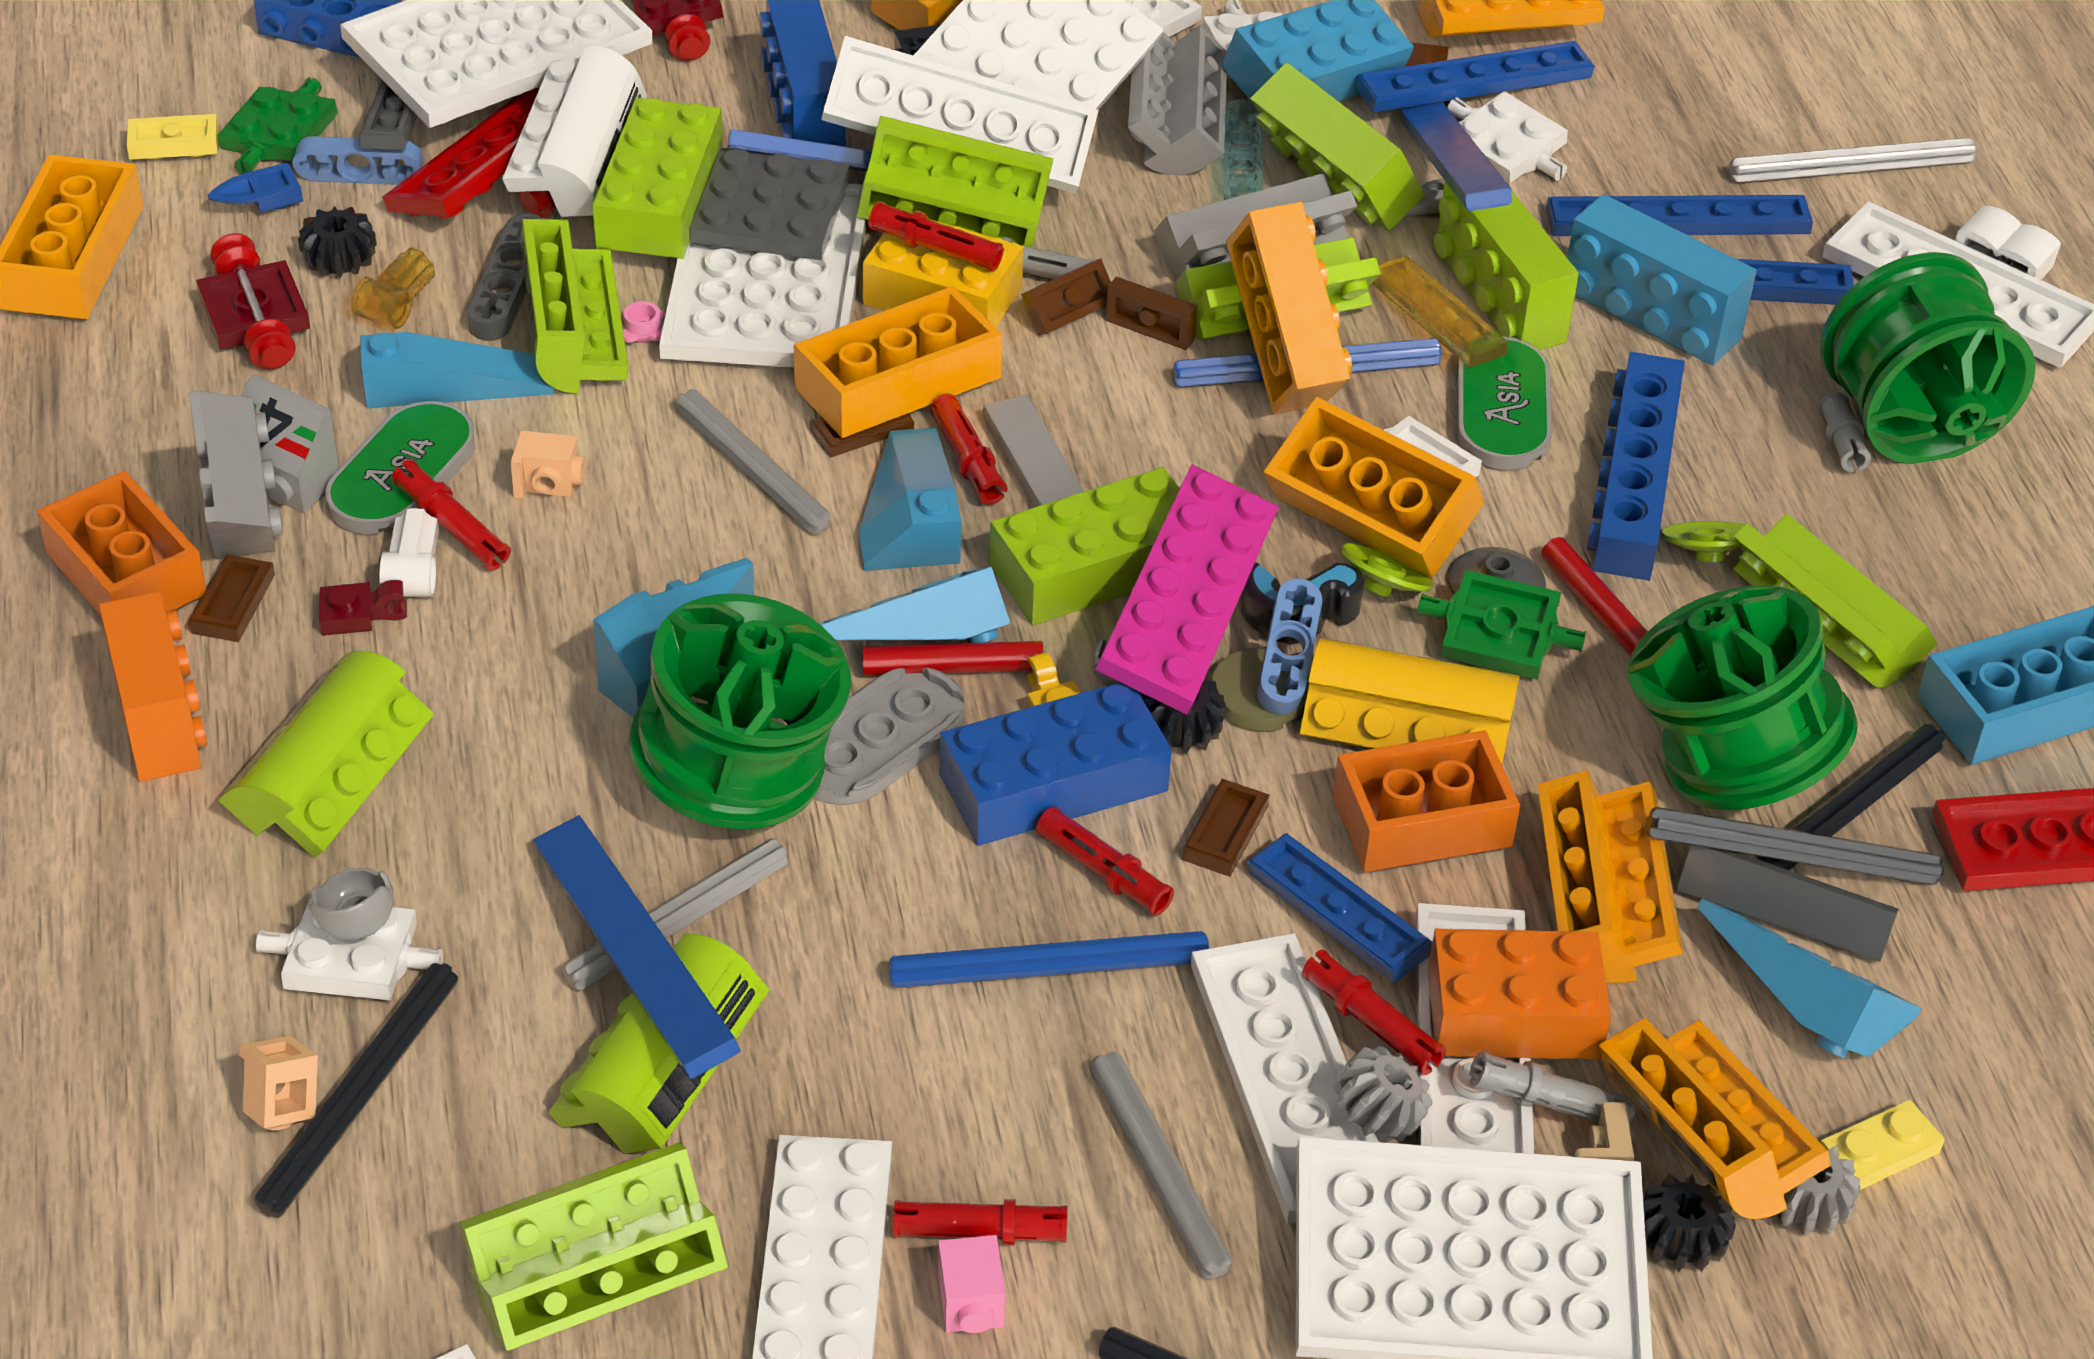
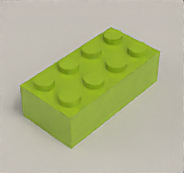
[1250,62,1426,232]
[592,98,724,259]
[1434,182,1579,350]
[989,467,1180,626]

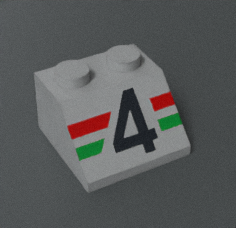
[241,374,339,513]

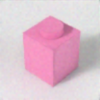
[938,1235,1006,1333]

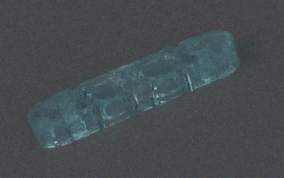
[1222,99,1263,201]

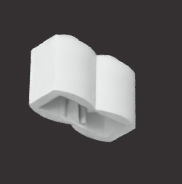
[1955,206,2061,280]

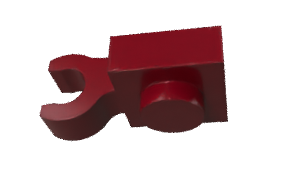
[319,580,407,636]

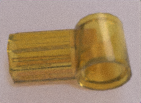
[351,247,435,329]

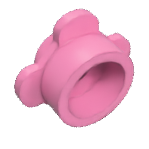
[621,301,665,343]

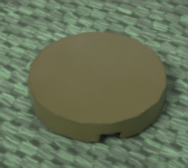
[1212,648,1309,732]

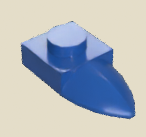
[208,162,303,212]

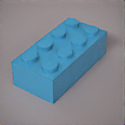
[1222,0,1414,105]
[1567,194,1757,366]
[1917,606,2094,765]

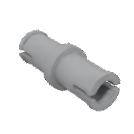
[1819,392,1871,473]

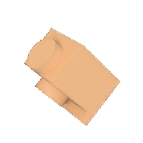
[510,431,586,499]
[239,1035,318,1130]

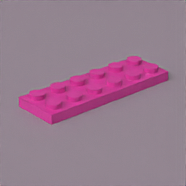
[1095,464,1279,715]

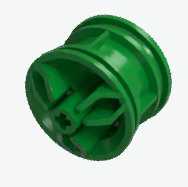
[1820,252,2036,464]
[1628,586,1858,810]
[628,593,851,829]

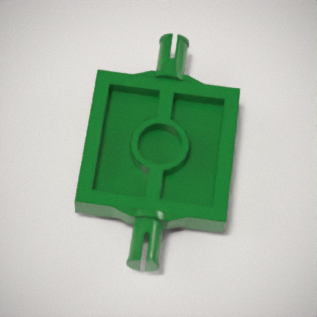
[217,77,338,174]
[1417,570,1586,680]

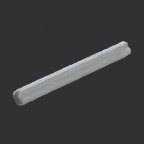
[677,389,831,535]
[563,839,788,991]
[1093,1051,1232,1280]

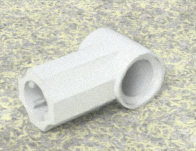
[380,508,439,597]

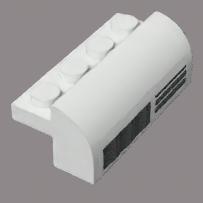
[502,45,647,217]

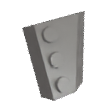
[189,391,283,559]

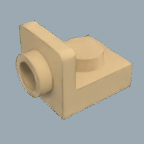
[1574,1102,1634,1161]

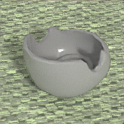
[308,868,394,940]

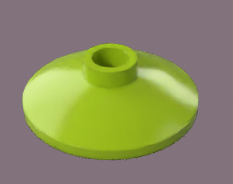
[1662,521,1759,562]
[1341,543,1433,597]

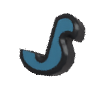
[1241,562,1364,644]

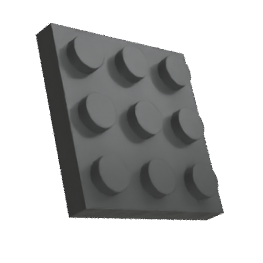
[689,148,850,260]

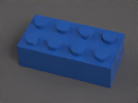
[759,0,846,147]
[939,682,1172,846]

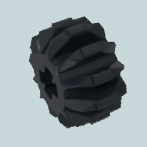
[298,205,377,279]
[1142,681,1226,755]
[1643,1172,1736,1273]

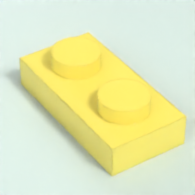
[127,114,219,160]
[1820,1100,1945,1189]

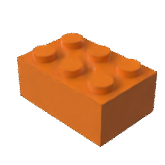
[36,470,206,617]
[99,591,208,782]
[1332,730,1520,873]
[1427,928,1611,1060]

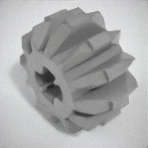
[1333,1045,1433,1143]
[1778,1145,1861,1236]

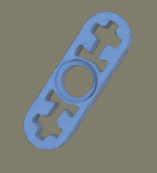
[293,136,423,185]
[1256,578,1322,715]

